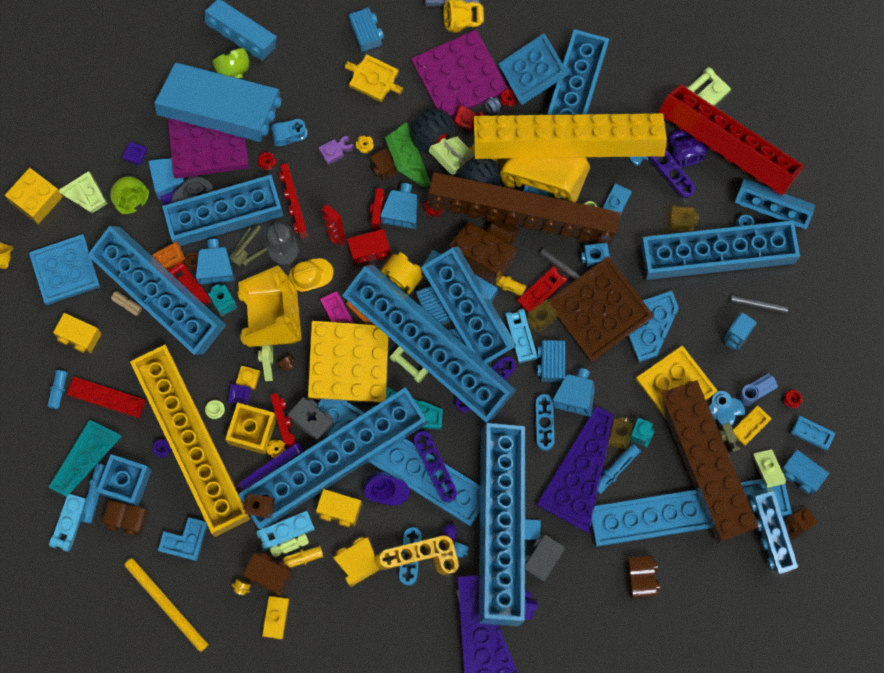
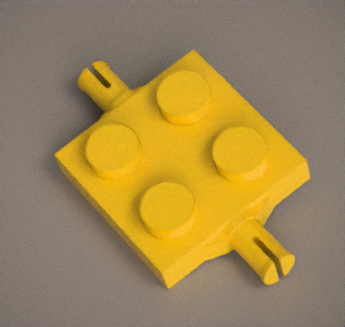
[345,54,403,103]

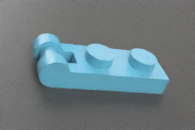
[505,309,538,364]
[49,494,86,552]
[256,511,315,551]

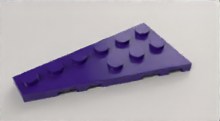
[537,406,614,534]
[458,576,518,673]

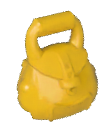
[443,0,484,33]

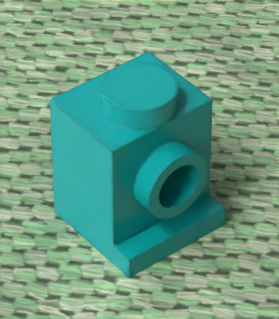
[208,284,238,317]
[629,418,654,447]

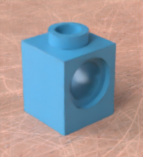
[581,243,610,269]

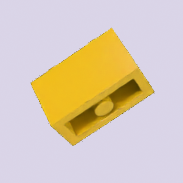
[53,313,102,353]
[316,489,362,528]

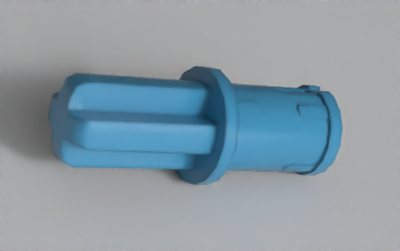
[48,370,68,409]

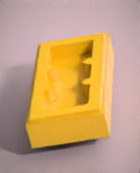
[733,405,772,446]
[262,596,289,640]

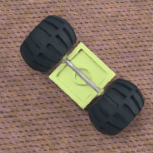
[410,108,501,186]

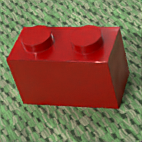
[347,229,391,266]

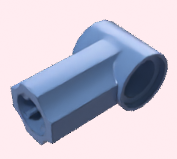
[738,373,778,406]

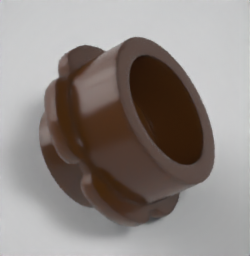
[184,252,198,270]
[277,355,295,372]

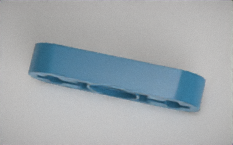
[535,394,554,451]
[399,527,422,586]

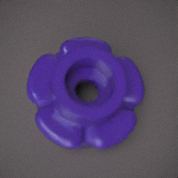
[153,439,172,458]
[443,523,457,541]

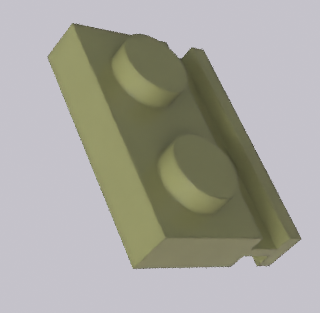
[717,422,740,453]

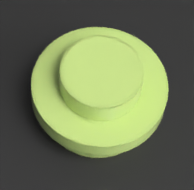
[205,400,225,419]

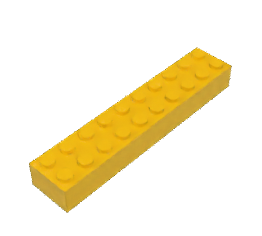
[474,113,667,159]
[130,345,250,537]

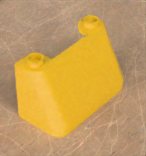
[500,157,590,203]
[237,266,301,347]

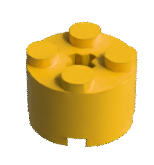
[380,252,423,296]

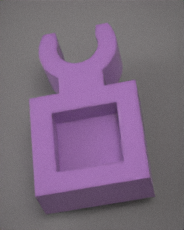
[318,136,353,165]

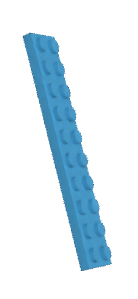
[309,399,480,527]
[592,479,792,547]

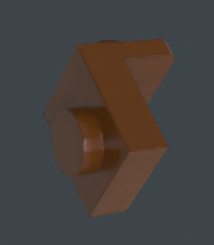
[784,506,818,539]

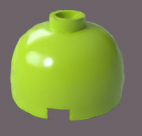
[212,48,250,79]
[110,176,149,214]

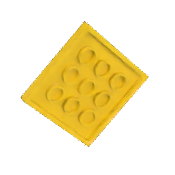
[307,321,388,403]

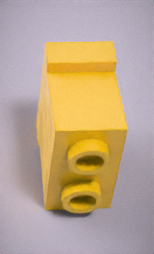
[333,537,381,587]

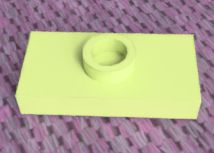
[753,449,786,488]

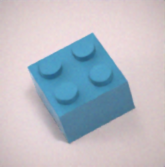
[96,455,152,507]

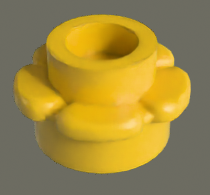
[356,136,374,153]
[267,440,286,458]
[232,579,251,595]

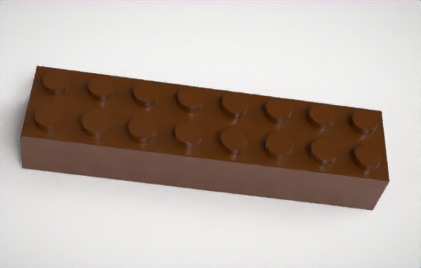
[658,380,759,544]

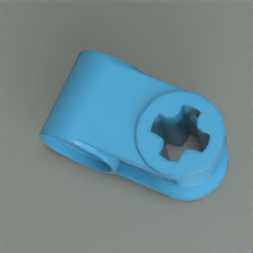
[271,119,308,146]

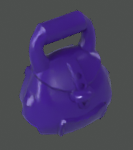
[669,130,707,167]

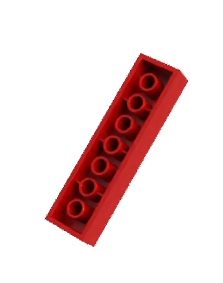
[658,84,805,195]

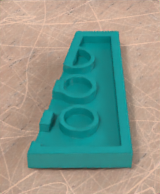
[49,420,122,497]

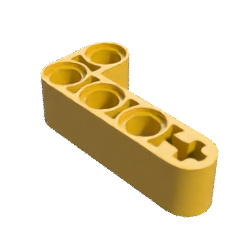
[375,536,458,575]

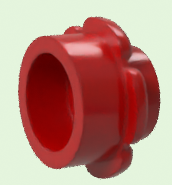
[500,89,518,107]
[258,152,276,170]
[783,390,803,408]

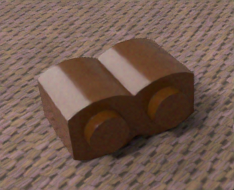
[101,500,149,536]
[627,556,660,599]

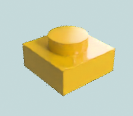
[236,366,261,390]

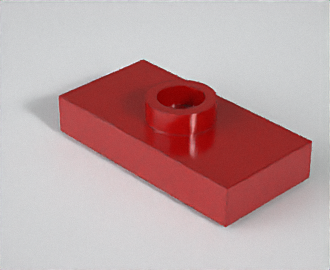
[370,188,385,230]

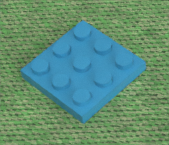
[499,33,568,105]
[29,234,101,306]

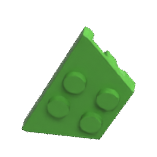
[385,123,431,188]

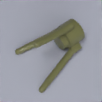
[228,225,267,267]

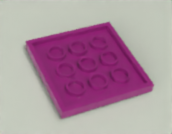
[411,30,508,118]
[168,118,249,179]

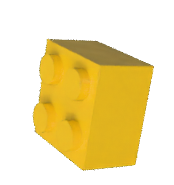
[5,168,63,224]
[225,403,277,455]

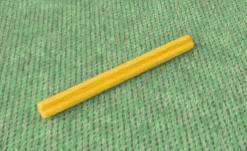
[124,558,208,652]

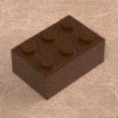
[448,222,517,286]

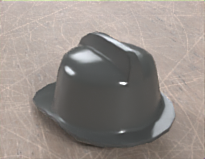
[172,175,213,203]
[264,223,299,265]

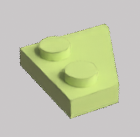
[59,171,108,213]
[258,345,273,381]

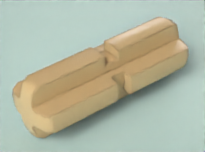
[111,291,142,316]

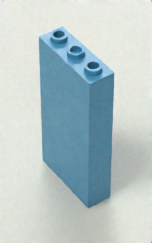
[154,62,282,142]

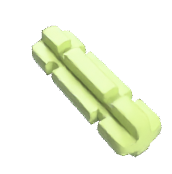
[270,534,309,558]

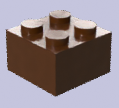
[243,553,294,598]

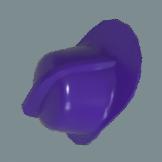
[364,472,410,506]

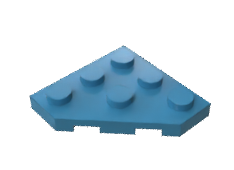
[628,291,679,363]

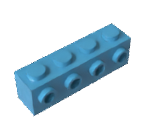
[204,0,277,61]
[735,179,815,229]
[749,489,798,574]

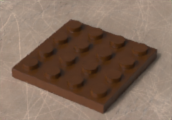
[547,256,654,362]

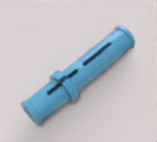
[598,444,641,495]
[79,464,106,524]

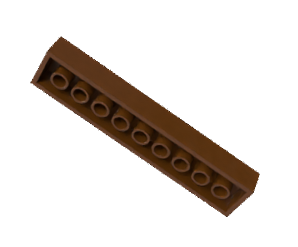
[427,172,621,245]

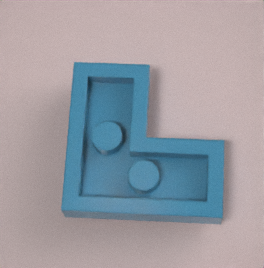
[158,517,208,562]

